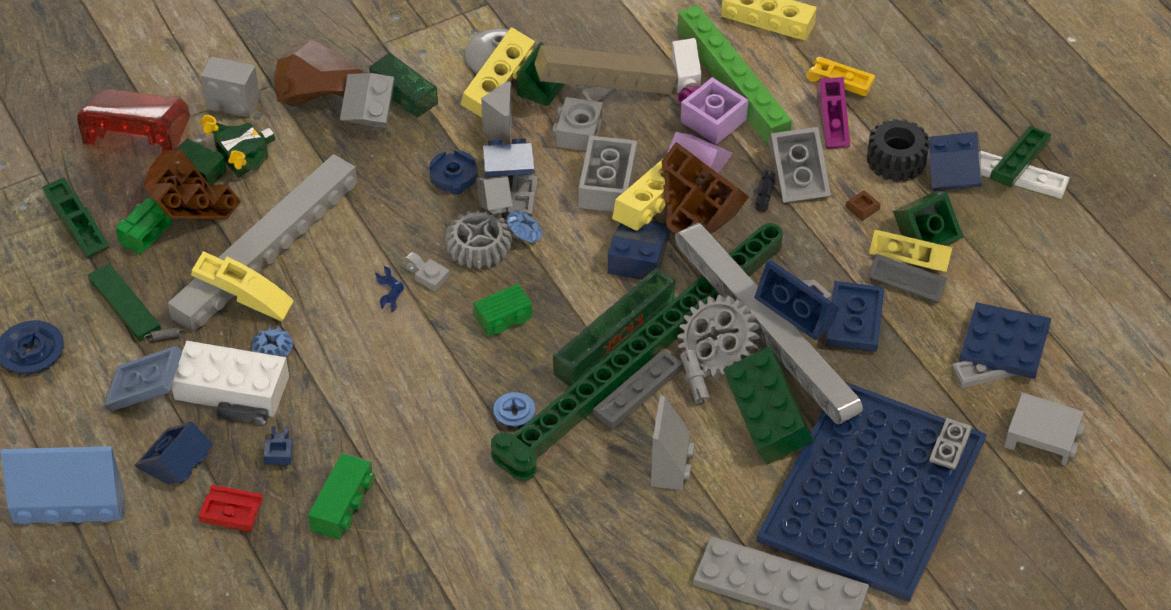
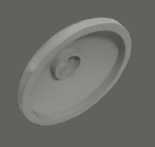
[465,28,515,76]

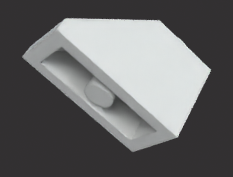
[672,38,701,93]

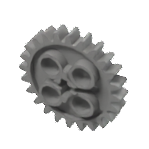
[677,295,760,379]

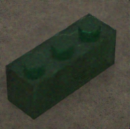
[369,53,438,118]

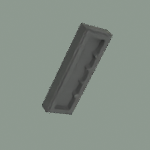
[868,254,948,302]

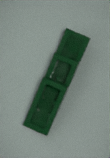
[42,177,109,258]

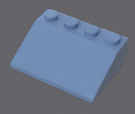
[1,446,125,524]

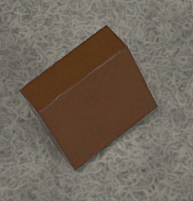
[846,190,881,221]

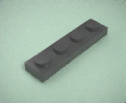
[593,349,683,429]

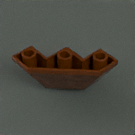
[144,150,241,219]

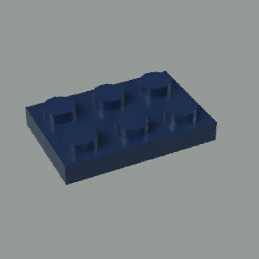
[826,281,885,352]

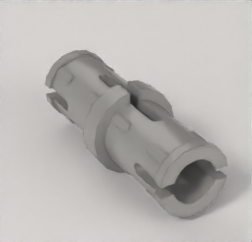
[680,350,710,404]

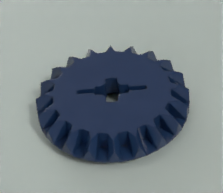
[0,320,64,376]

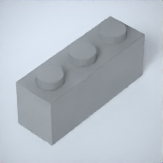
[476,176,512,214]

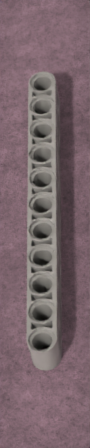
[675,223,863,424]

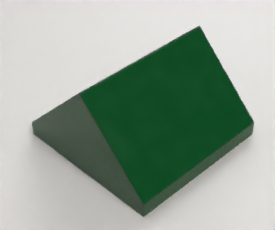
[516,42,564,106]

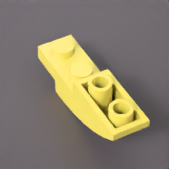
[191,251,294,322]

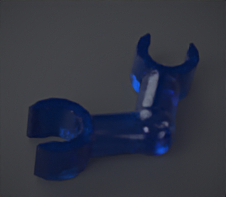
[375,266,404,312]

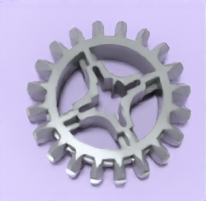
[445,209,512,270]

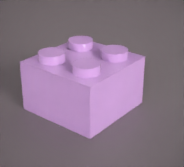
[681,77,748,145]

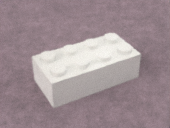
[172,341,289,417]

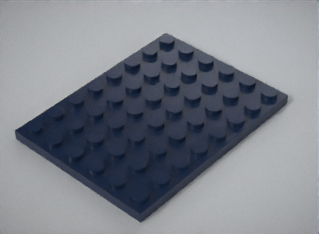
[756,381,987,602]

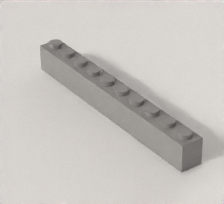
[168,154,357,333]

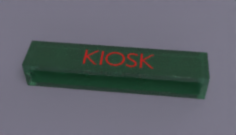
[553,268,675,387]

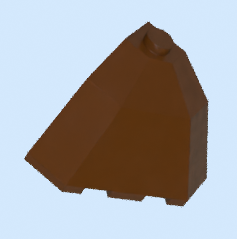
[274,39,363,107]
[661,142,749,234]

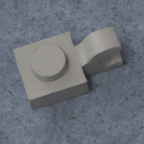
[405,252,450,292]

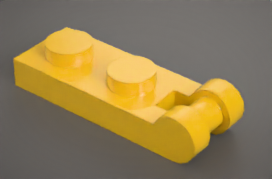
[806,57,876,97]

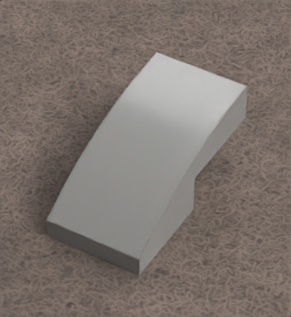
[508,175,538,216]

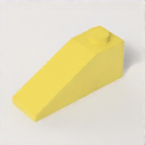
[869,230,952,272]

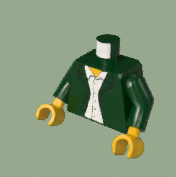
[200,115,275,178]

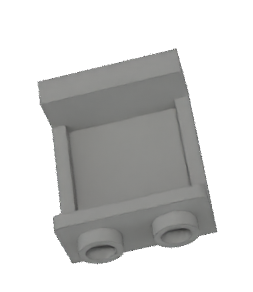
[1004,392,1086,466]

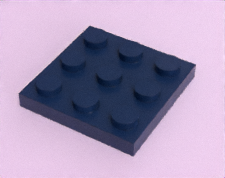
[959,302,1051,379]

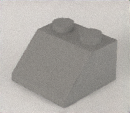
[340,73,394,129]

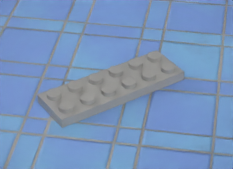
[693,536,869,610]

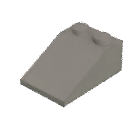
[768,127,831,204]
[651,396,695,490]

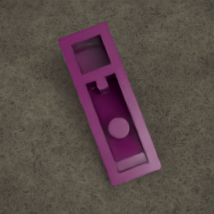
[816,77,850,148]

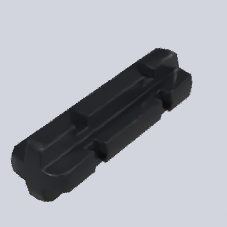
[755,170,775,212]
[217,402,268,425]

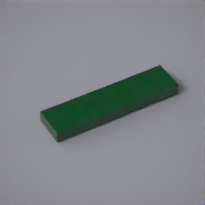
[989,126,1051,188]
[88,263,161,342]

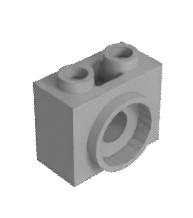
[553,97,603,151]

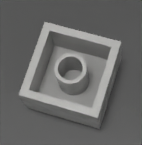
[201,57,260,118]

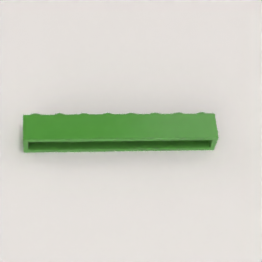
[677,4,792,146]

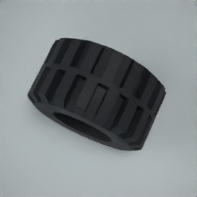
[867,118,929,182]

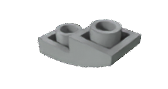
[929,418,972,470]

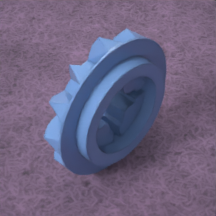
[507,210,543,243]
[251,326,293,357]
[494,392,535,429]

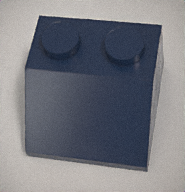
[929,132,982,191]
[135,422,213,485]

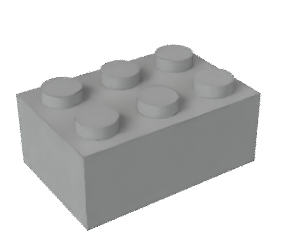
[579,136,637,212]

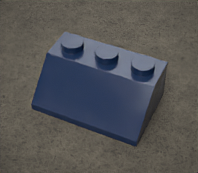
[754,259,839,341]

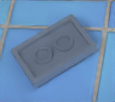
[104,346,182,412]

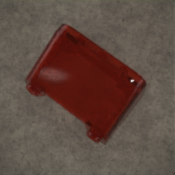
[77,89,190,152]

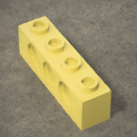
[721,0,817,41]
[460,27,535,118]
[612,159,667,231]

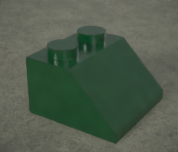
[893,192,963,246]

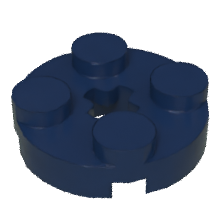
[430,150,477,195]

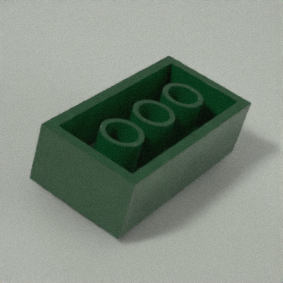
[723,346,814,465]

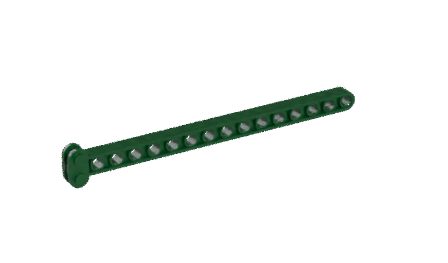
[491,223,783,481]

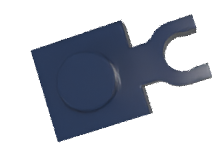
[264,426,293,465]

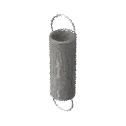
[144,327,186,341]

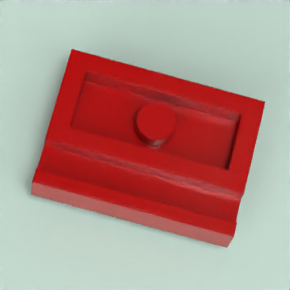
[198,485,264,532]

